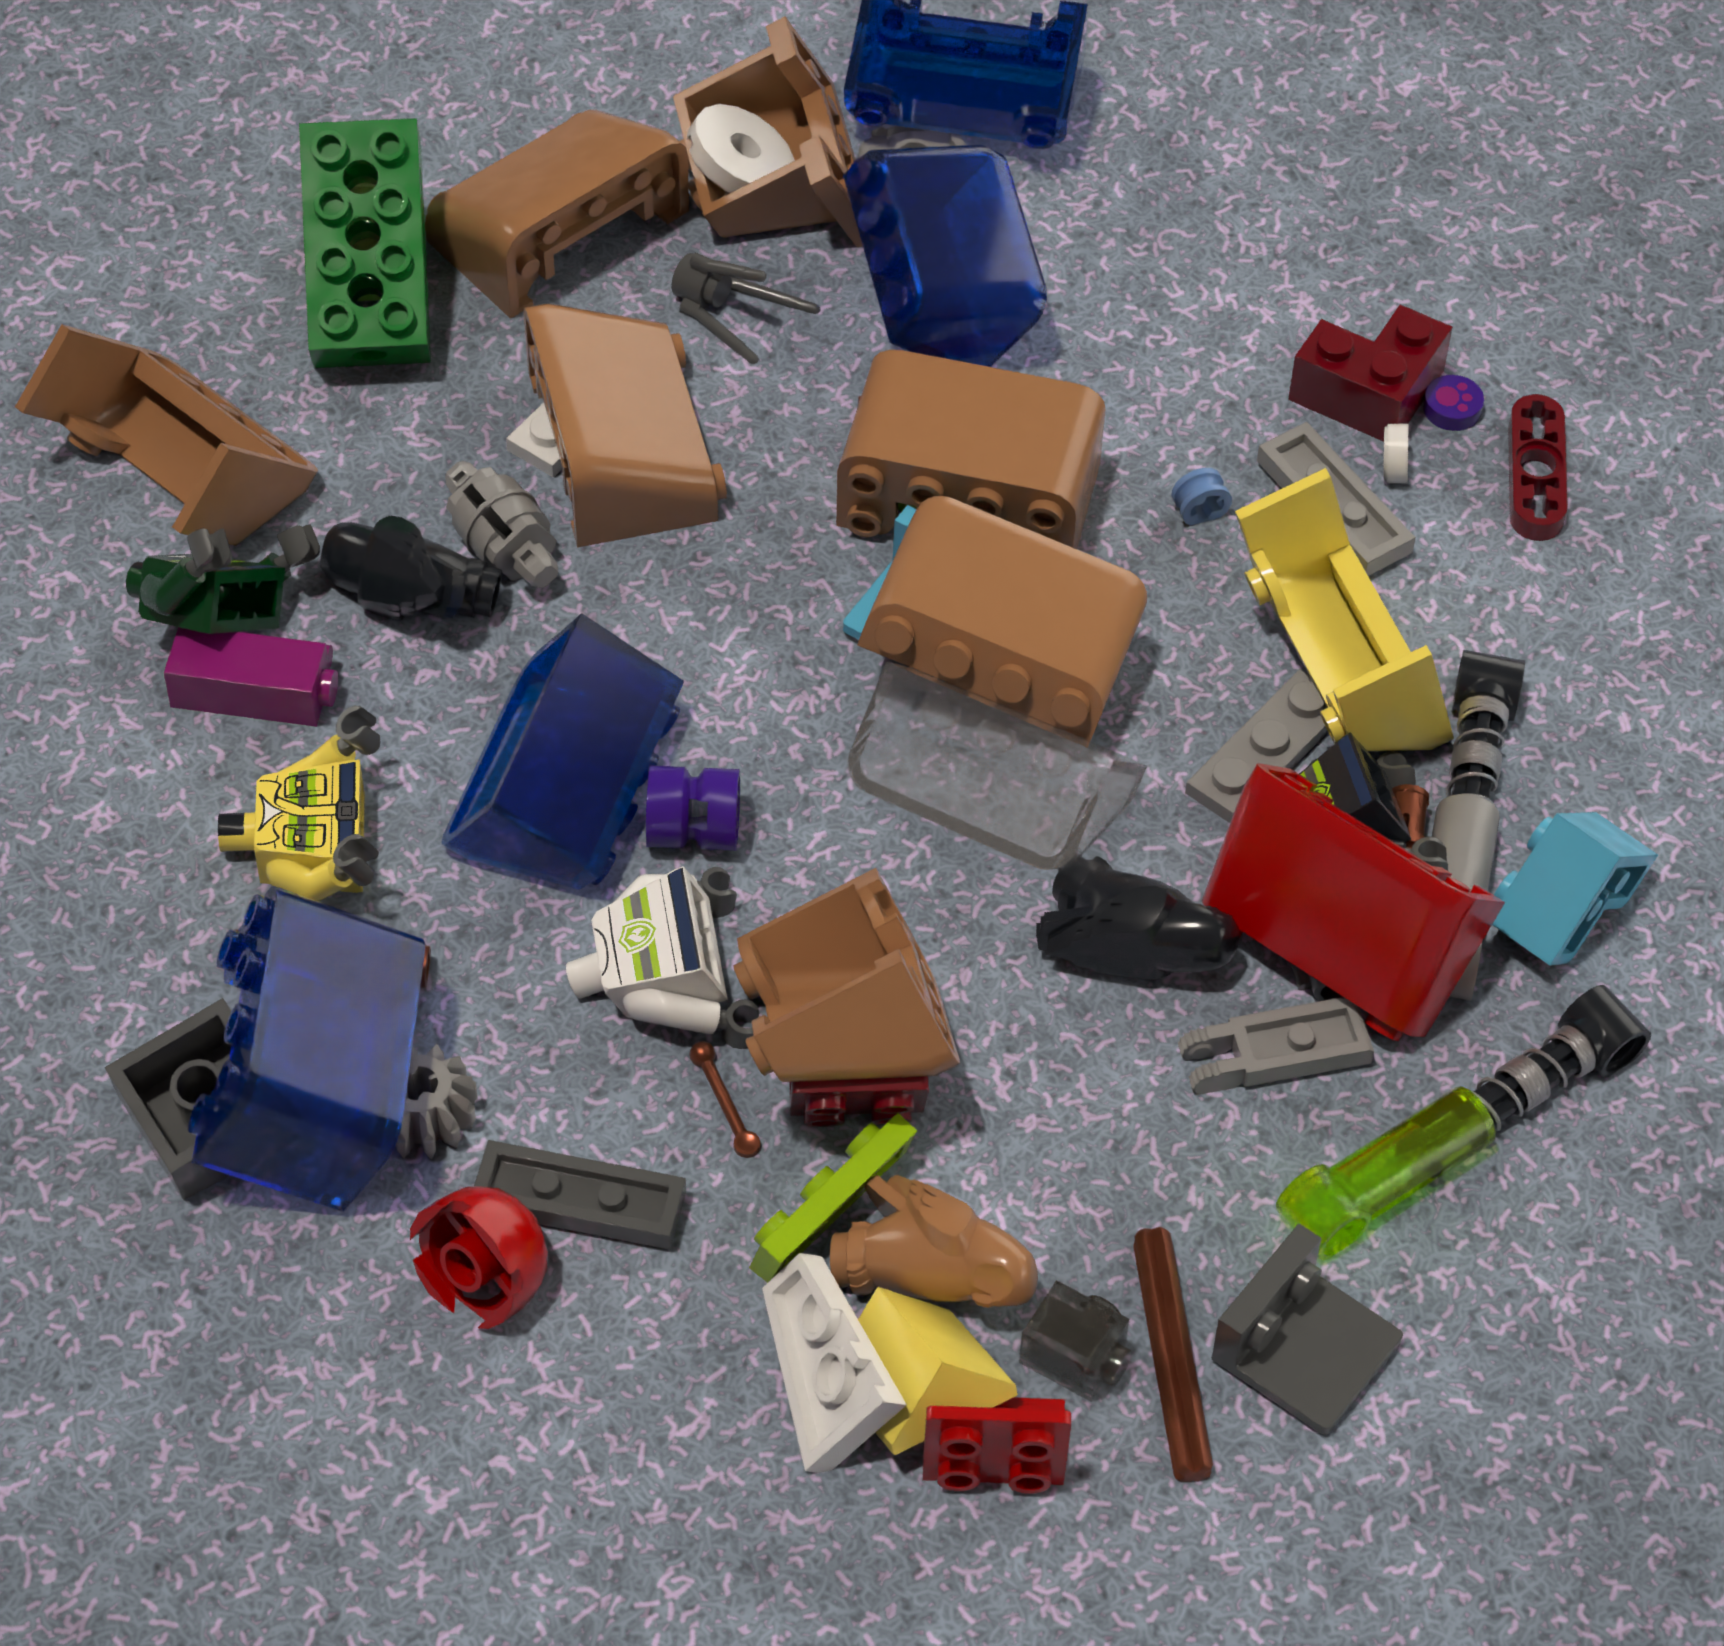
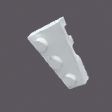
[762,1253,907,1473]

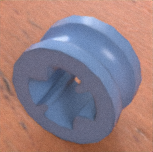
[1171,468,1232,526]

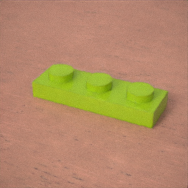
[749,1113,917,1283]

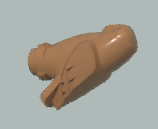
[830,1174,1038,1308]

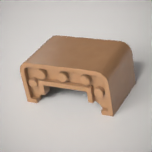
[836,350,1106,549]

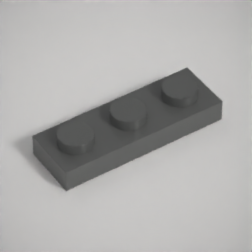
[474,1140,686,1250]

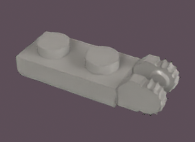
[1178,997,1374,1095]

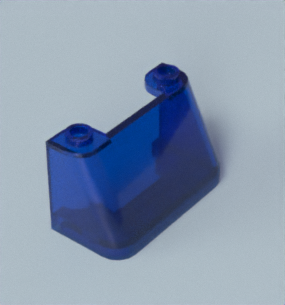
[844,0,1088,149]

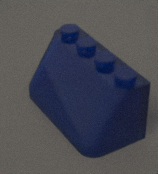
[843,145,1047,367]
[442,613,684,890]

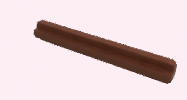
[1133,1227,1213,1482]

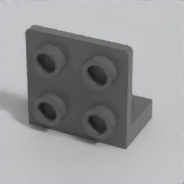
[1211,1223,1403,1435]

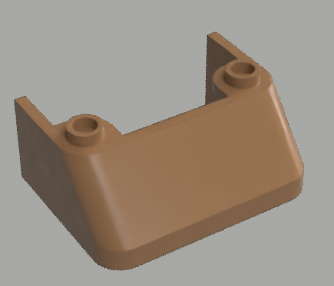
[15,324,318,546]

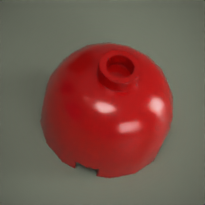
[410,1186,548,1330]

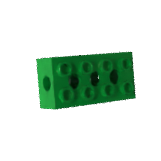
[299,118,431,368]

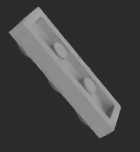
[1257,422,1416,576]
[1185,669,1328,823]

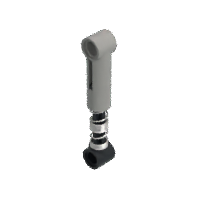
[1432,650,1525,1001]

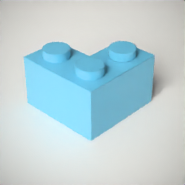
[1492,812,1658,966]

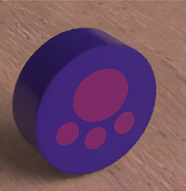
[1423,375,1484,431]

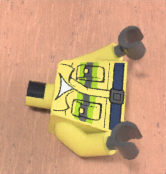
[218,705,381,905]

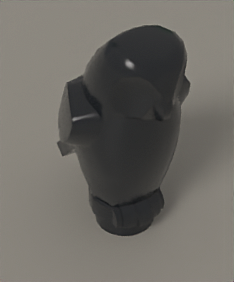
[320,516,502,621]
[1036,856,1239,979]

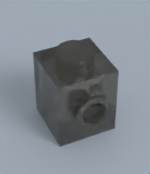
[1019,1280,1133,1402]

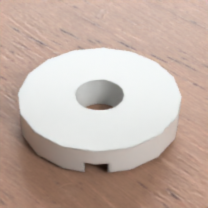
[687,104,795,193]

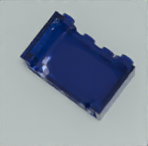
[188,886,425,1212]

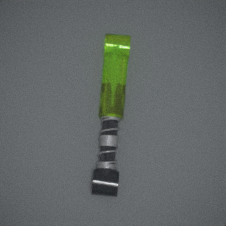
[1276,985,1651,1260]

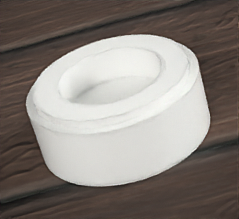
[1384,424,1409,483]

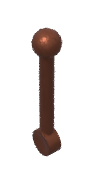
[689,1041,760,1158]

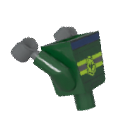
[126,524,320,634]

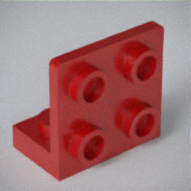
[922,1397,1071,1494]

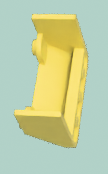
[1235,468,1454,751]

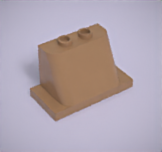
[673,16,879,247]

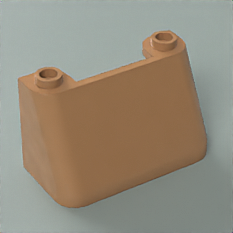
[425,109,689,319]
[524,304,727,548]
[733,868,960,1082]

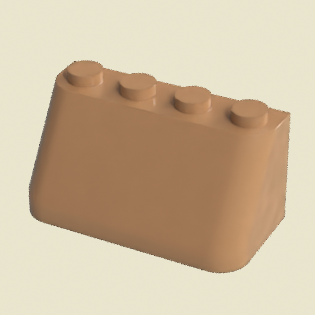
[857,496,1147,741]

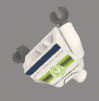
[566,866,760,1049]

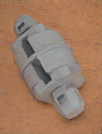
[445,461,558,588]

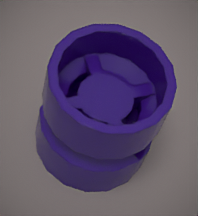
[646,766,740,851]

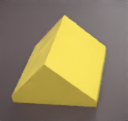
[858,1287,1018,1456]

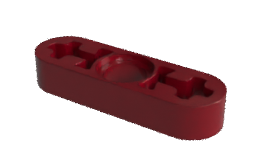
[1508,394,1567,541]

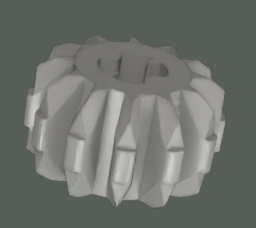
[363,1043,478,1160]

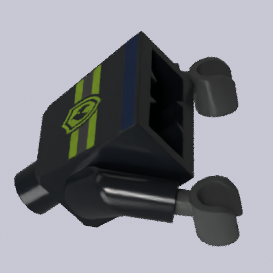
[1299,732,1449,872]

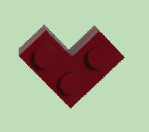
[1288,304,1453,442]

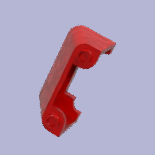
[1201,763,1505,1041]

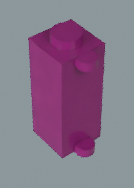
[164,627,338,727]

